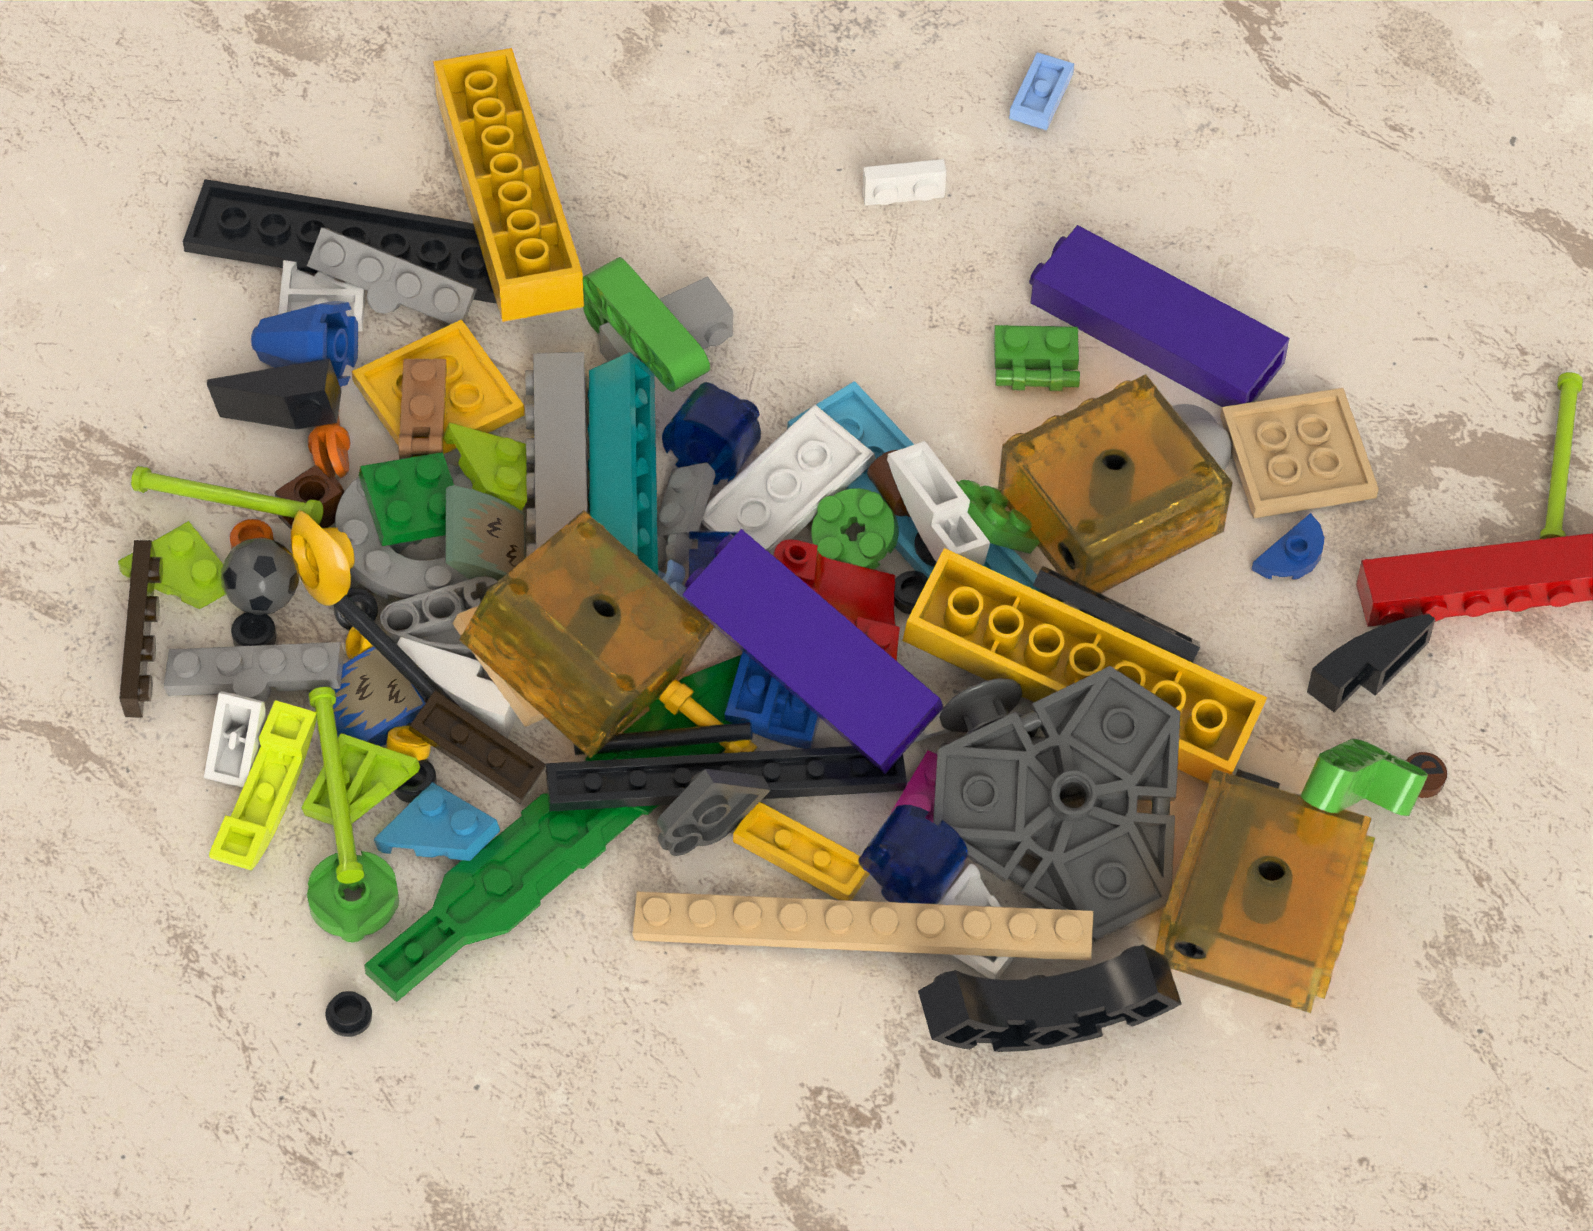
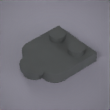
[657,769,771,856]

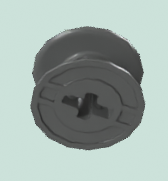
[939,678,1038,738]

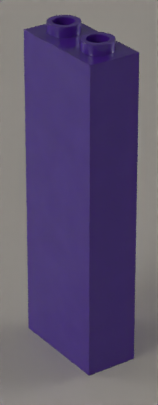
[1029,225,1290,407]
[682,529,944,774]

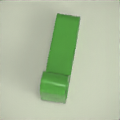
[583,257,710,392]
[1300,739,1428,816]

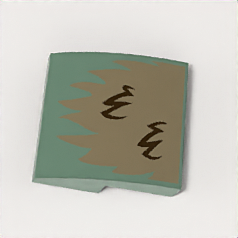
[446,485,526,591]

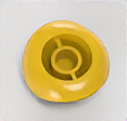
[291,510,355,606]

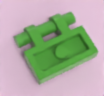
[994,325,1080,391]
[956,479,1041,554]

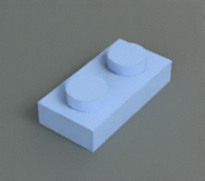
[1009,52,1074,130]

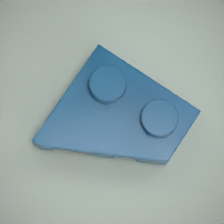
[374,782,500,861]

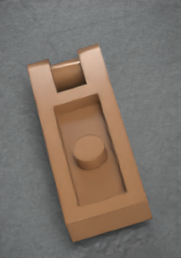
[399,359,447,459]

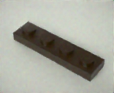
[119,540,163,718]

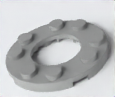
[334,458,487,599]

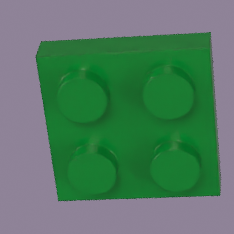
[358,452,454,546]

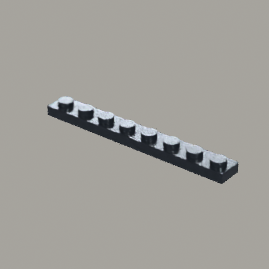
[545,746,907,812]

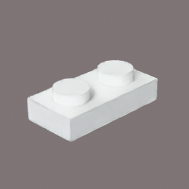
[862,159,946,206]

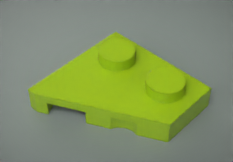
[444,422,527,511]
[118,521,226,609]
[301,733,420,825]

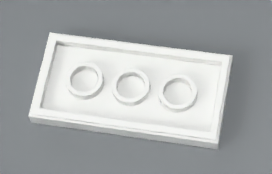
[700,404,876,554]

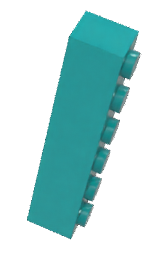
[587,352,658,599]

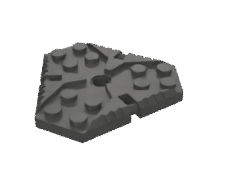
[932,666,1180,942]

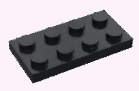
[1033,566,1200,663]

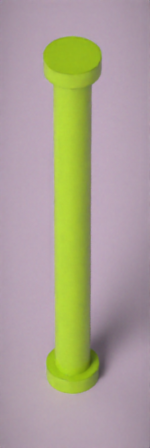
[1539,372,1583,539]
[131,466,323,525]
[309,687,364,884]

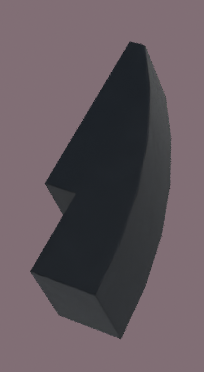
[1307,614,1435,712]

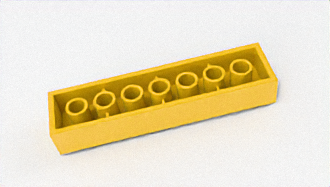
[433,48,584,322]
[902,548,1268,791]

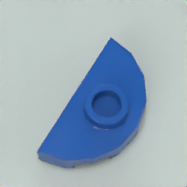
[1252,513,1325,579]

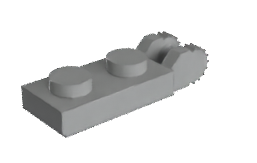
[657,463,716,569]

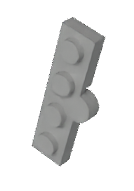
[307,227,477,324]
[164,642,344,702]

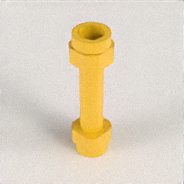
[659,679,758,753]

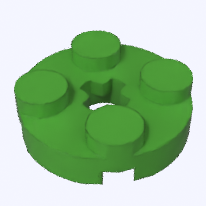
[811,488,899,570]
[307,851,399,943]

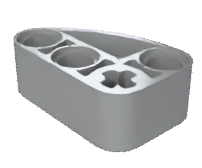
[380,576,503,670]

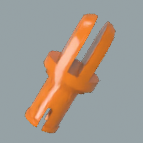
[307,410,351,478]

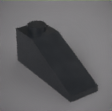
[207,358,342,430]

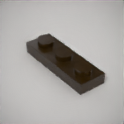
[409,691,546,804]

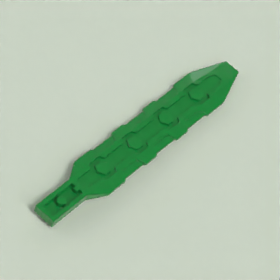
[364,654,742,1002]

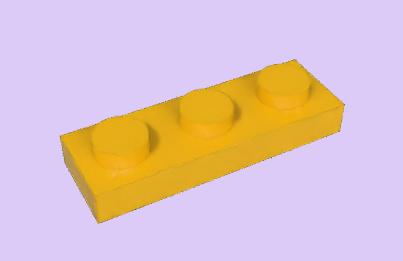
[733,802,872,901]

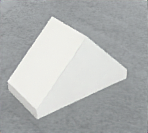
[204,691,267,788]

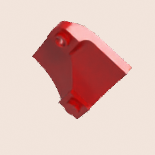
[772,539,900,661]

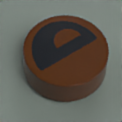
[1406,752,1447,798]

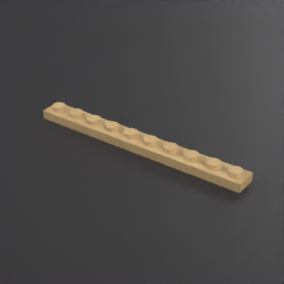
[633,891,1093,961]

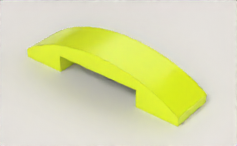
[209,700,317,871]

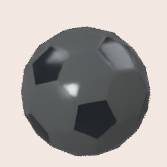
[221,537,299,615]

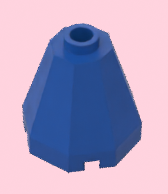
[251,301,358,387]

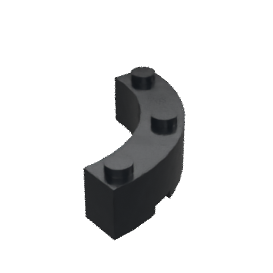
[918,944,1182,1052]

